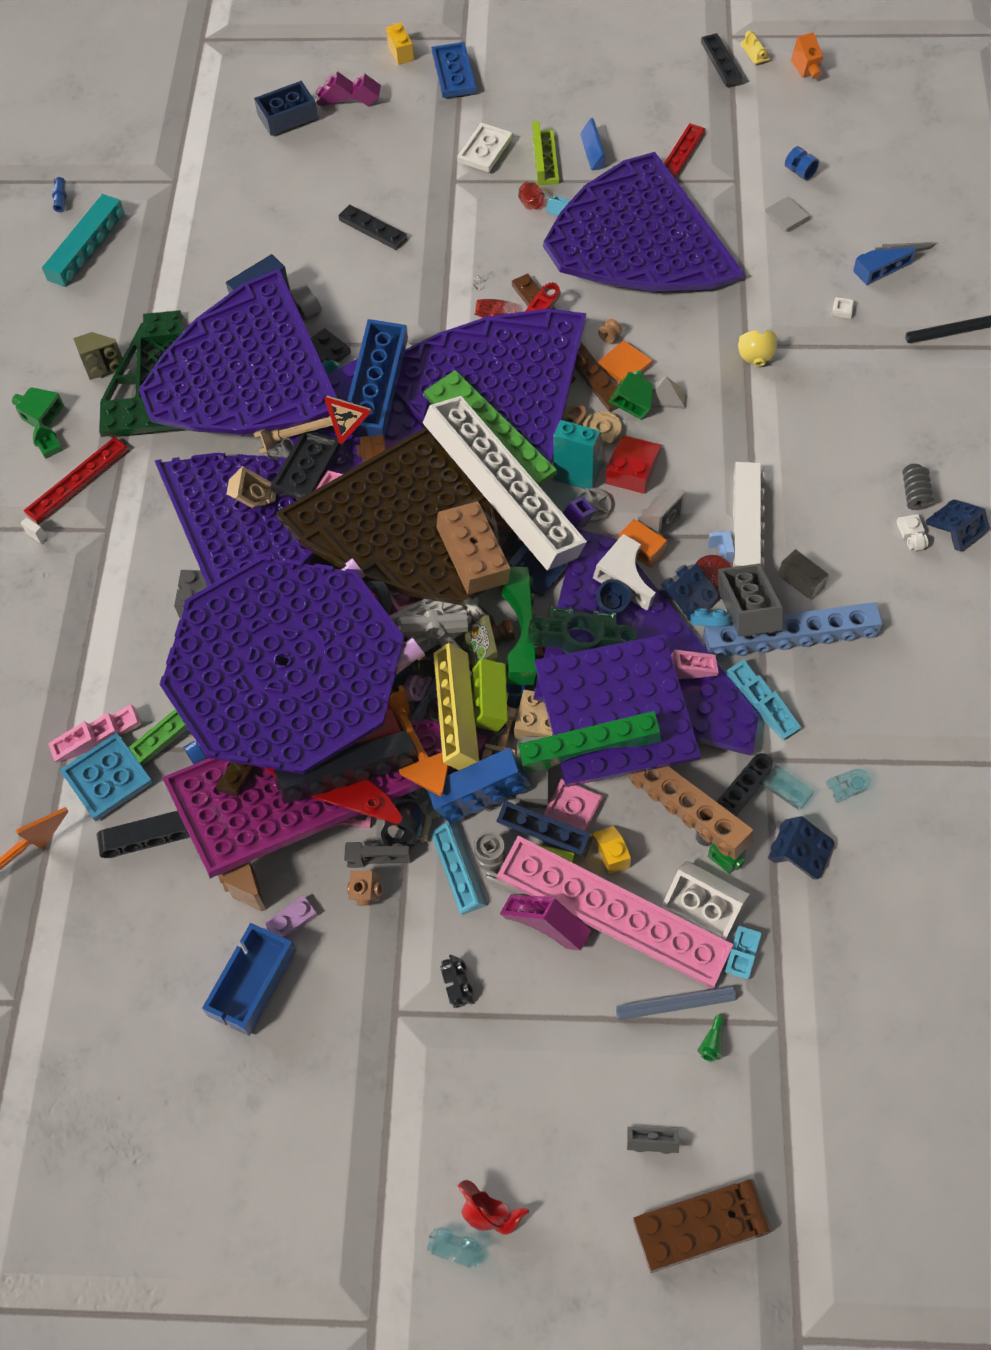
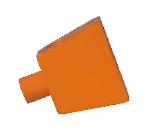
[791,32,823,79]

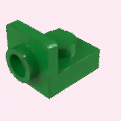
[707,844,746,874]

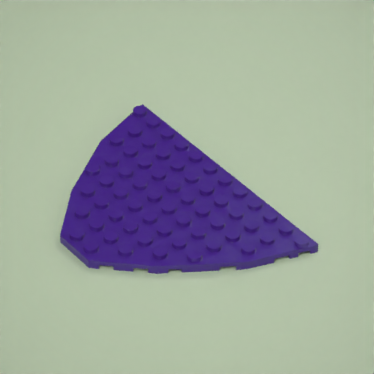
[155,453,339,587]

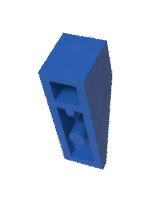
[853,247,916,286]

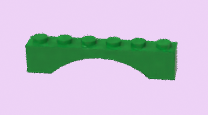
[501,567,538,685]
[518,711,661,774]

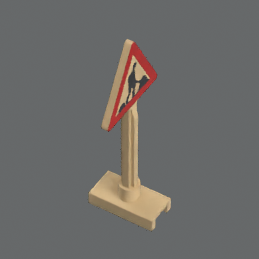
[254,396,372,453]

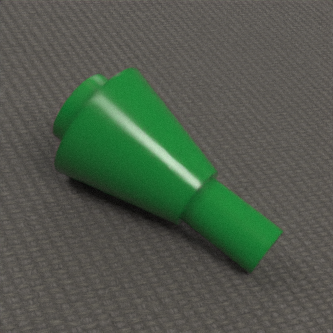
[697,1016,724,1062]

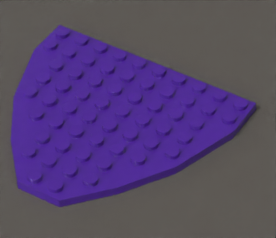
[543,152,745,291]
[139,269,337,435]
[395,309,586,465]

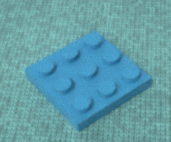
[59,733,153,822]

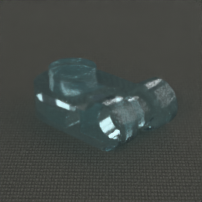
[826,769,871,803]

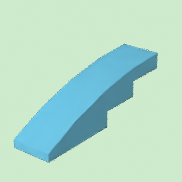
[725,659,801,740]

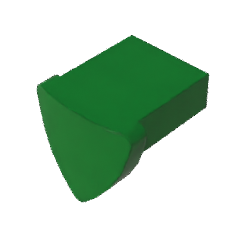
[32,424,63,459]

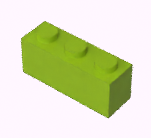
[472,658,509,732]

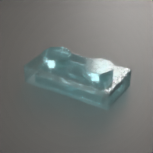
[762,765,814,811]

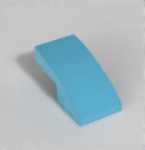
[725,925,762,979]

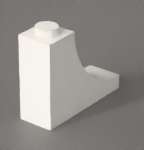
[593,534,656,610]

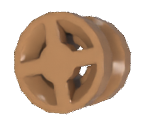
[598,319,622,344]

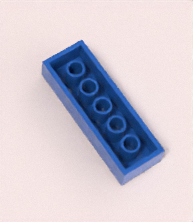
[347,319,408,441]

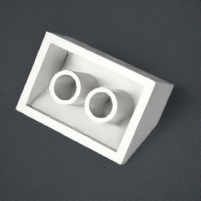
[661,861,750,940]

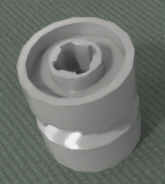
[474,832,505,872]

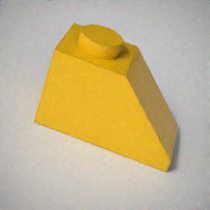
[592,826,631,875]

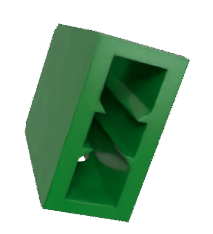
[609,370,653,420]
[12,387,64,427]

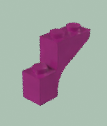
[315,71,381,107]

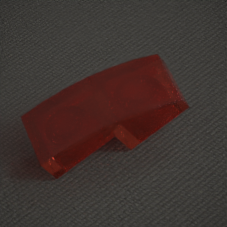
[474,299,516,318]

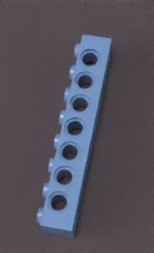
[703,602,882,659]

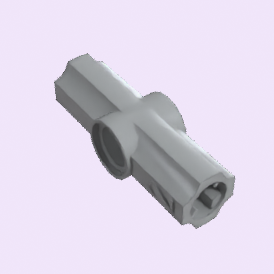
[400,610,468,639]

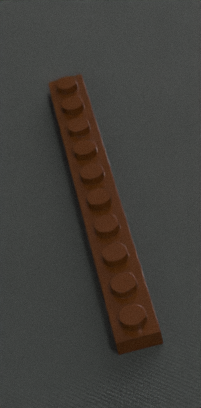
[512,273,618,412]

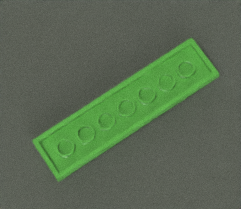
[424,370,557,487]

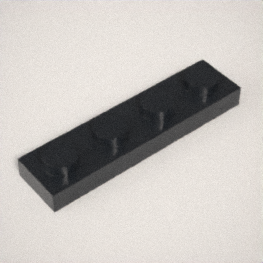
[701,33,743,87]
[338,204,407,250]

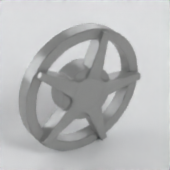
[574,488,611,522]

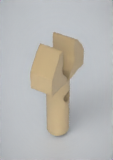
[419,799,442,842]

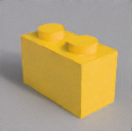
[386,23,414,65]

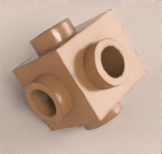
[347,871,383,906]

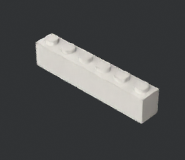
[733,462,764,569]

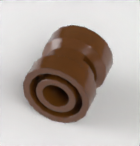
[491,619,515,645]

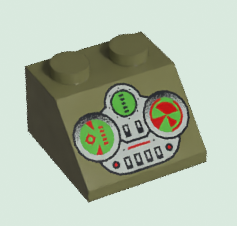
[461,615,498,671]

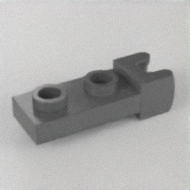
[344,842,411,868]

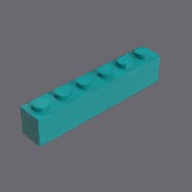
[42,194,124,287]

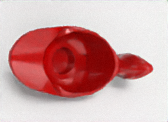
[458,1180,530,1235]

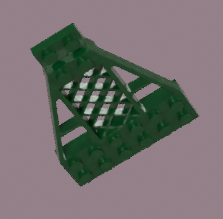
[99,310,184,437]

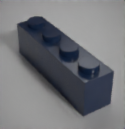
[496,801,594,858]

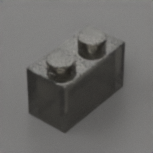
[778,549,829,600]

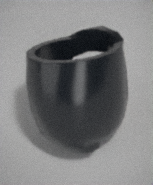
[381,801,425,847]

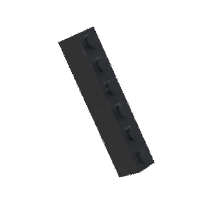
[274,730,416,804]

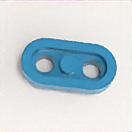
[690,608,731,626]

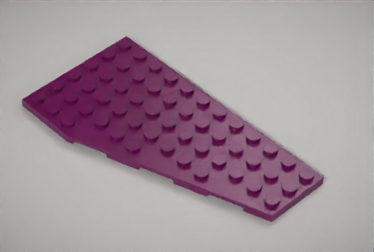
[162,718,459,879]

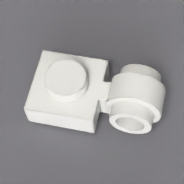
[896,514,928,551]

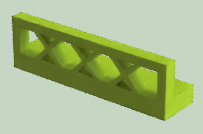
[532,121,559,185]

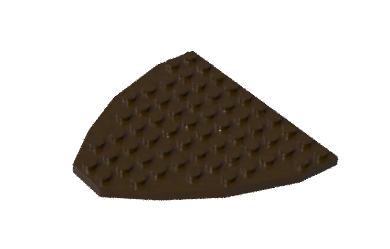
[276,427,499,606]

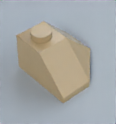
[226,466,276,508]

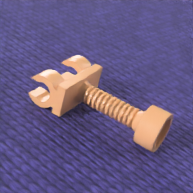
[482,707,518,760]

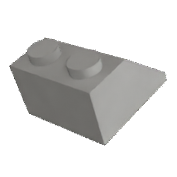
[638,489,686,536]

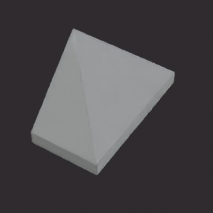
[651,377,685,409]

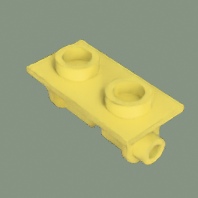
[740,31,770,64]

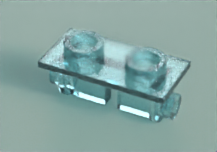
[427,1228,484,1268]

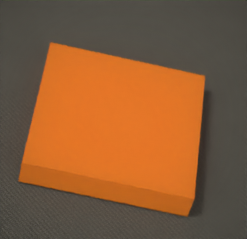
[597,340,652,383]

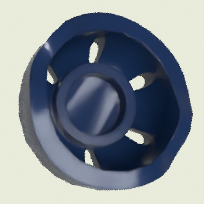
[596,579,631,615]

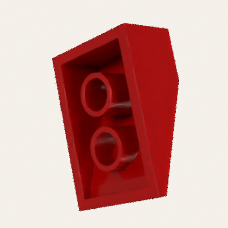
[606,435,662,494]

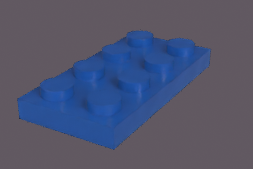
[431,42,476,98]

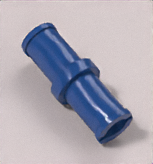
[52,177,67,212]

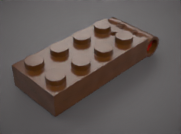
[633,1179,773,1274]

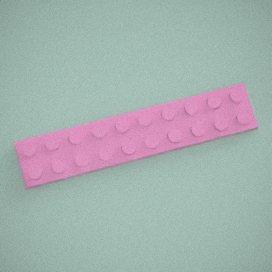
[496,836,733,989]

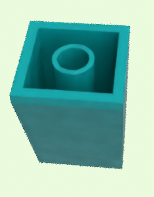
[553,420,605,489]

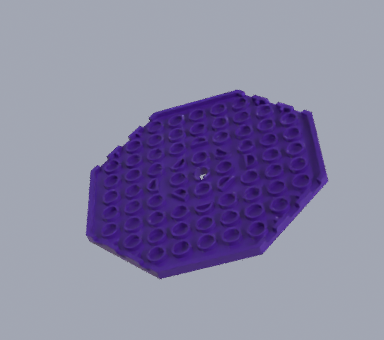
[159,555,404,775]

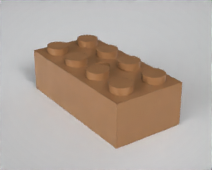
[437,501,510,595]

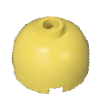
[738,330,777,366]

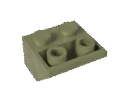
[73,332,123,380]

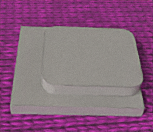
[765,197,809,231]

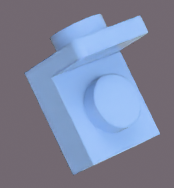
[708,531,735,564]

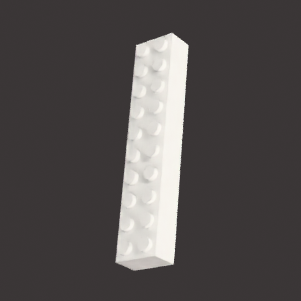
[423,396,587,570]

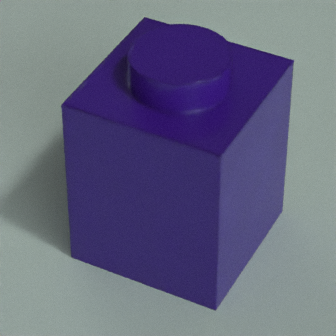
[563,496,596,529]

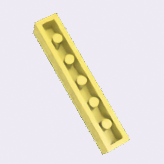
[433,643,479,770]

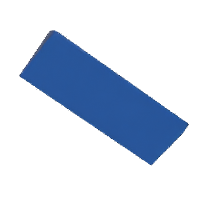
[580,118,605,170]

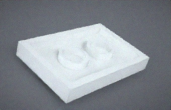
[457,123,513,173]

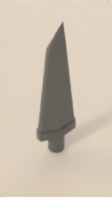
[875,242,937,251]

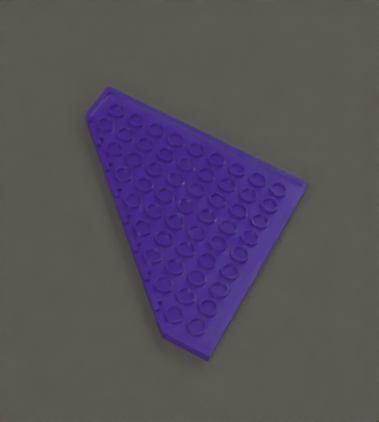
[533,529,759,756]

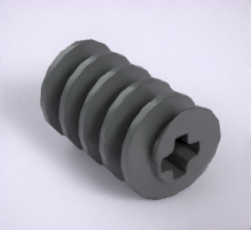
[902,464,934,510]

